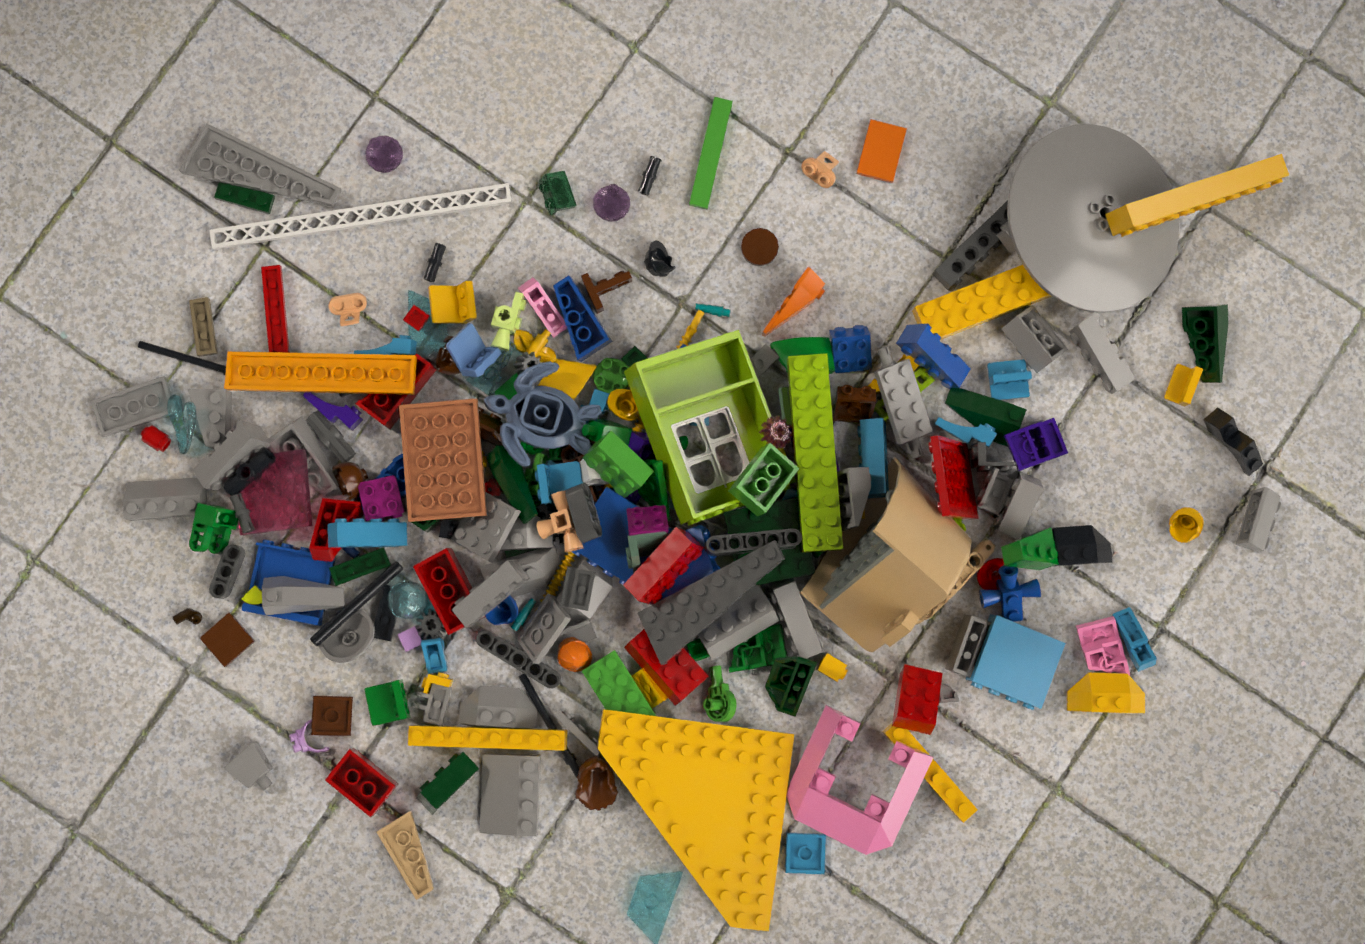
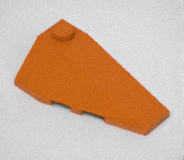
[762,267,825,337]

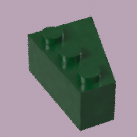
[417,752,479,815]

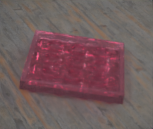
[239,449,313,536]

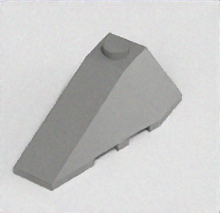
[268,416,339,495]
[262,576,345,615]

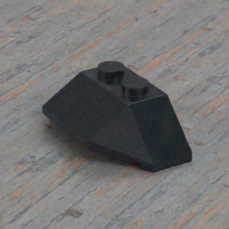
[1052,525,1112,567]

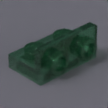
[538,171,577,216]

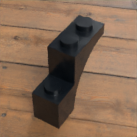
[1203,407,1263,476]

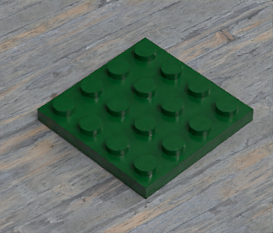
[723,497,815,585]

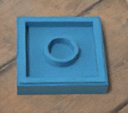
[785,832,826,874]

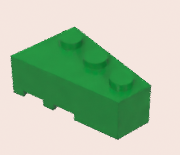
[1001,528,1059,570]

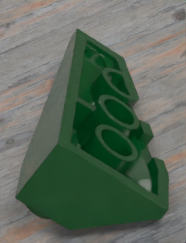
[1182,304,1229,383]
[944,388,1027,448]

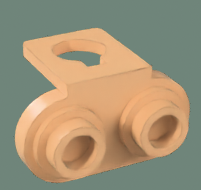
[801,151,839,188]
[329,293,367,326]

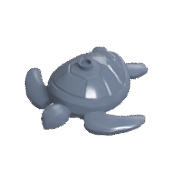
[484,362,602,467]

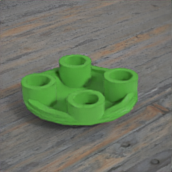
[593,358,629,395]

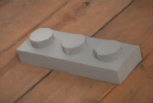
[554,710,600,756]

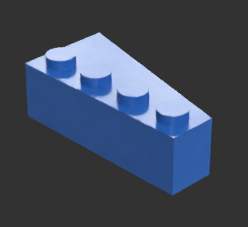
[896,324,971,389]

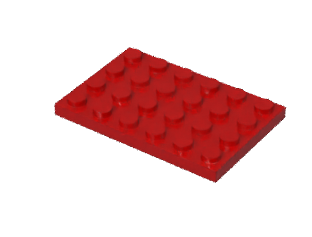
[929,435,979,520]

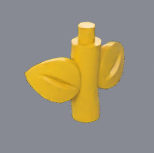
[513,329,556,367]

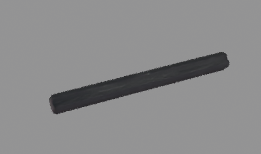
[310,561,403,647]

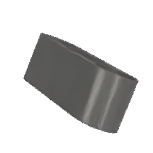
[565,482,602,543]
[209,544,246,599]

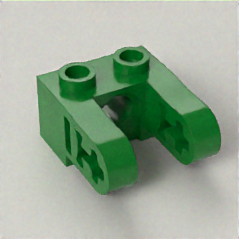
[189,503,238,554]

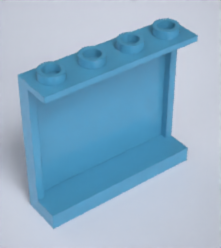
[966,614,1066,710]

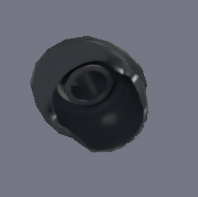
[644,240,676,277]

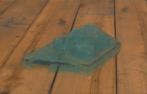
[408,290,448,357]
[627,871,683,944]

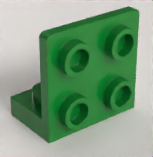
[364,679,411,726]

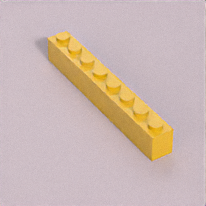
[408,725,568,751]

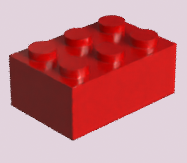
[892,664,943,735]
[325,748,399,817]

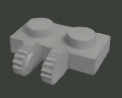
[411,683,452,726]

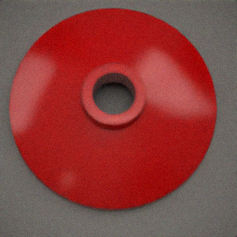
[977,558,1004,590]

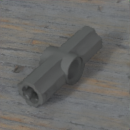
[306,410,356,463]

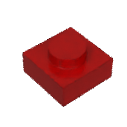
[403,305,430,332]

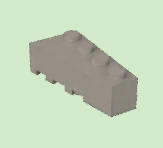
[193,420,271,491]
[768,578,823,659]
[698,585,779,660]

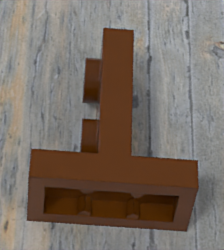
[581,271,632,314]

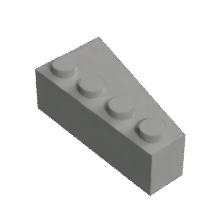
[1069,312,1135,394]
[452,559,530,628]

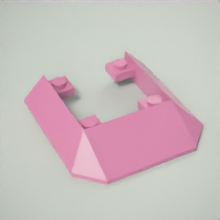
[786,705,933,855]

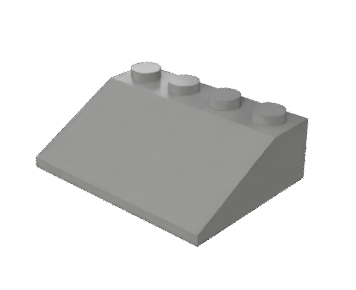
[480,754,541,836]

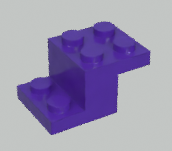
[1004,418,1068,472]

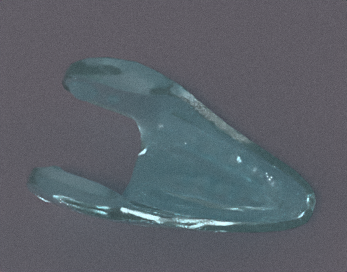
[167,394,197,454]

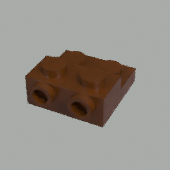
[833,385,876,423]

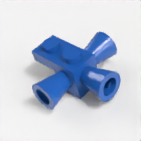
[979,565,1041,622]

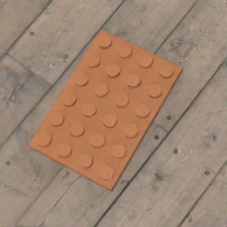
[399,398,487,522]

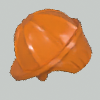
[557,637,592,672]

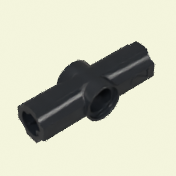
[223,448,276,496]

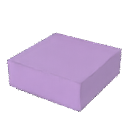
[398,626,422,652]

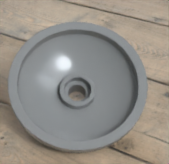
[319,609,375,663]

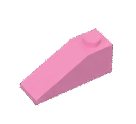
[518,277,567,338]

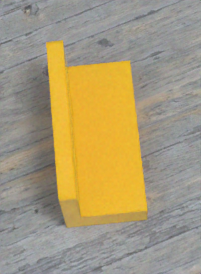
[1164,364,1203,407]
[632,668,668,708]

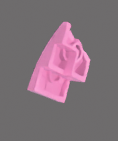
[1076,616,1130,675]

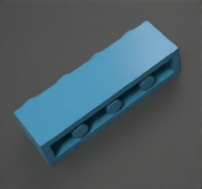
[857,418,889,499]
[328,519,408,548]

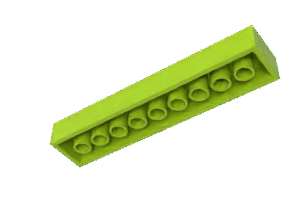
[787,354,843,553]

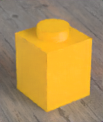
[816,653,848,682]

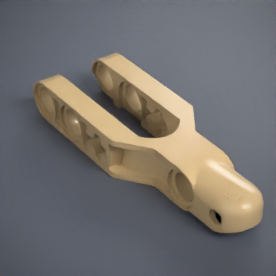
[915,540,995,625]

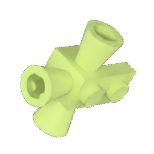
[490,292,527,351]

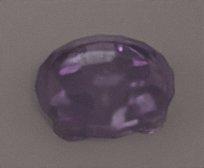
[365,136,403,173]
[593,184,630,221]

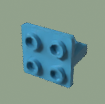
[987,359,1032,400]

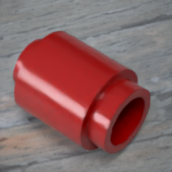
[141,425,171,452]

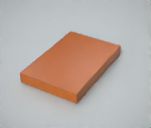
[856,119,907,183]

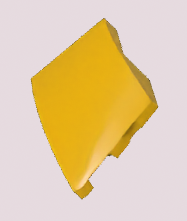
[537,358,597,400]

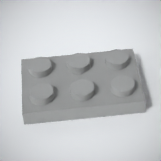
[516,594,571,664]

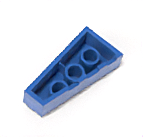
[553,275,613,362]

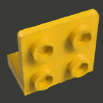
[428,281,477,324]

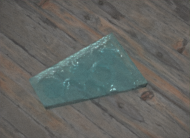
[466,341,515,396]

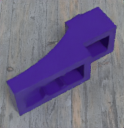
[302,392,363,431]

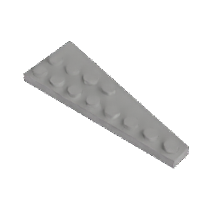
[179,123,341,207]

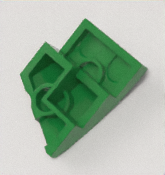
[770,337,835,374]
[729,624,788,673]

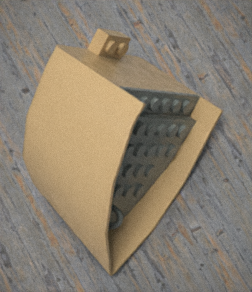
[800,457,972,652]

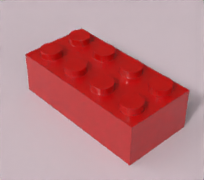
[623,527,704,605]
[624,629,709,706]

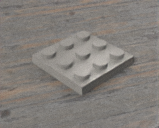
[451,492,521,563]

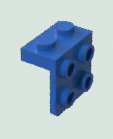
[829,325,872,373]

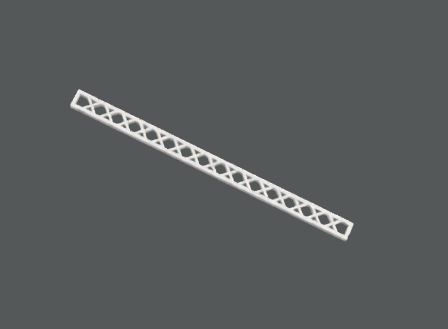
[209,183,512,250]

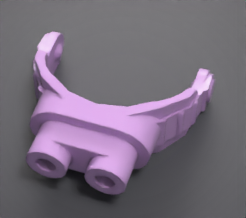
[289,719,330,753]

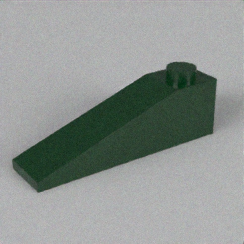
[486,445,538,524]

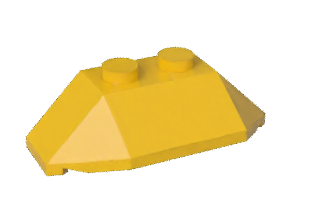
[1067,672,1145,713]

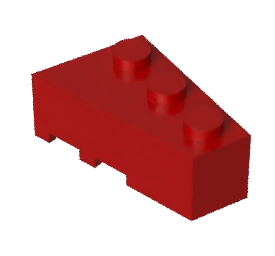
[309,498,364,562]

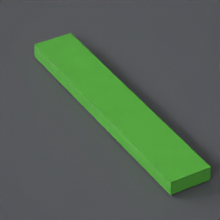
[689,97,733,209]

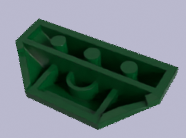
[765,656,817,717]

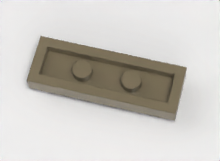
[189,297,218,357]

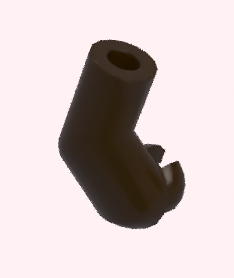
[173,608,202,625]

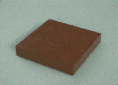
[200,612,255,667]
[311,696,353,736]

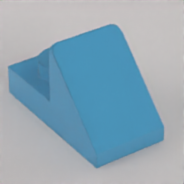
[421,638,448,674]

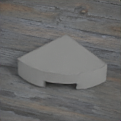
[939,684,959,703]

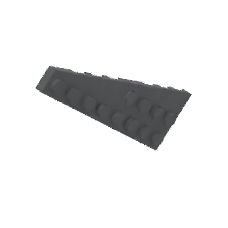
[638,540,785,665]

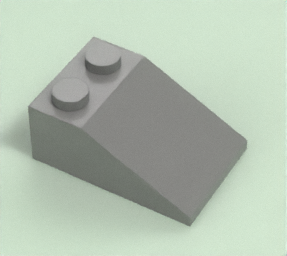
[837,467,871,531]

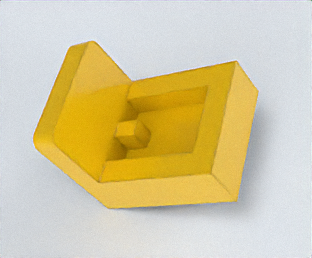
[421,672,453,694]

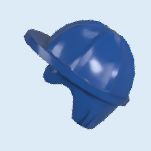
[485,595,518,625]

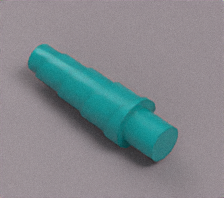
[695,303,731,317]
[511,598,537,631]

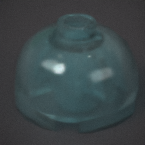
[388,581,428,620]

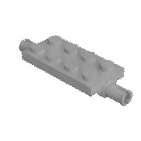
[874,345,933,458]

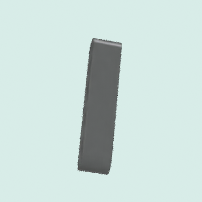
[704,529,802,556]
[476,631,561,688]

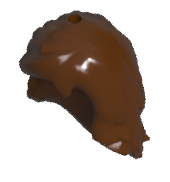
[575,756,618,811]

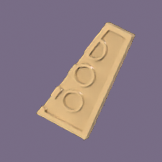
[376,811,434,900]

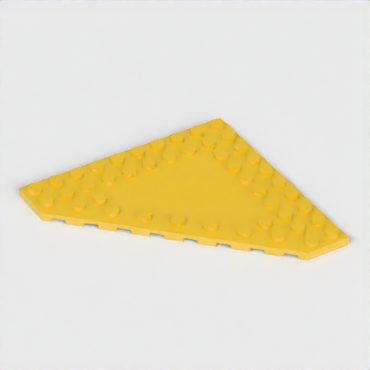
[597,709,794,931]

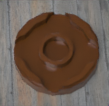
[741,228,779,266]

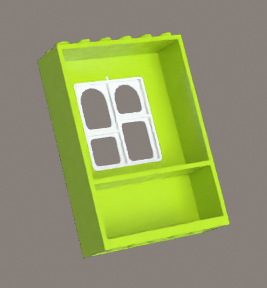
[624,330,796,526]

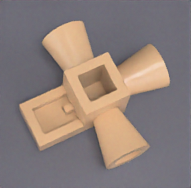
[537,490,584,552]

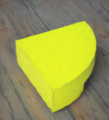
[241,585,262,605]

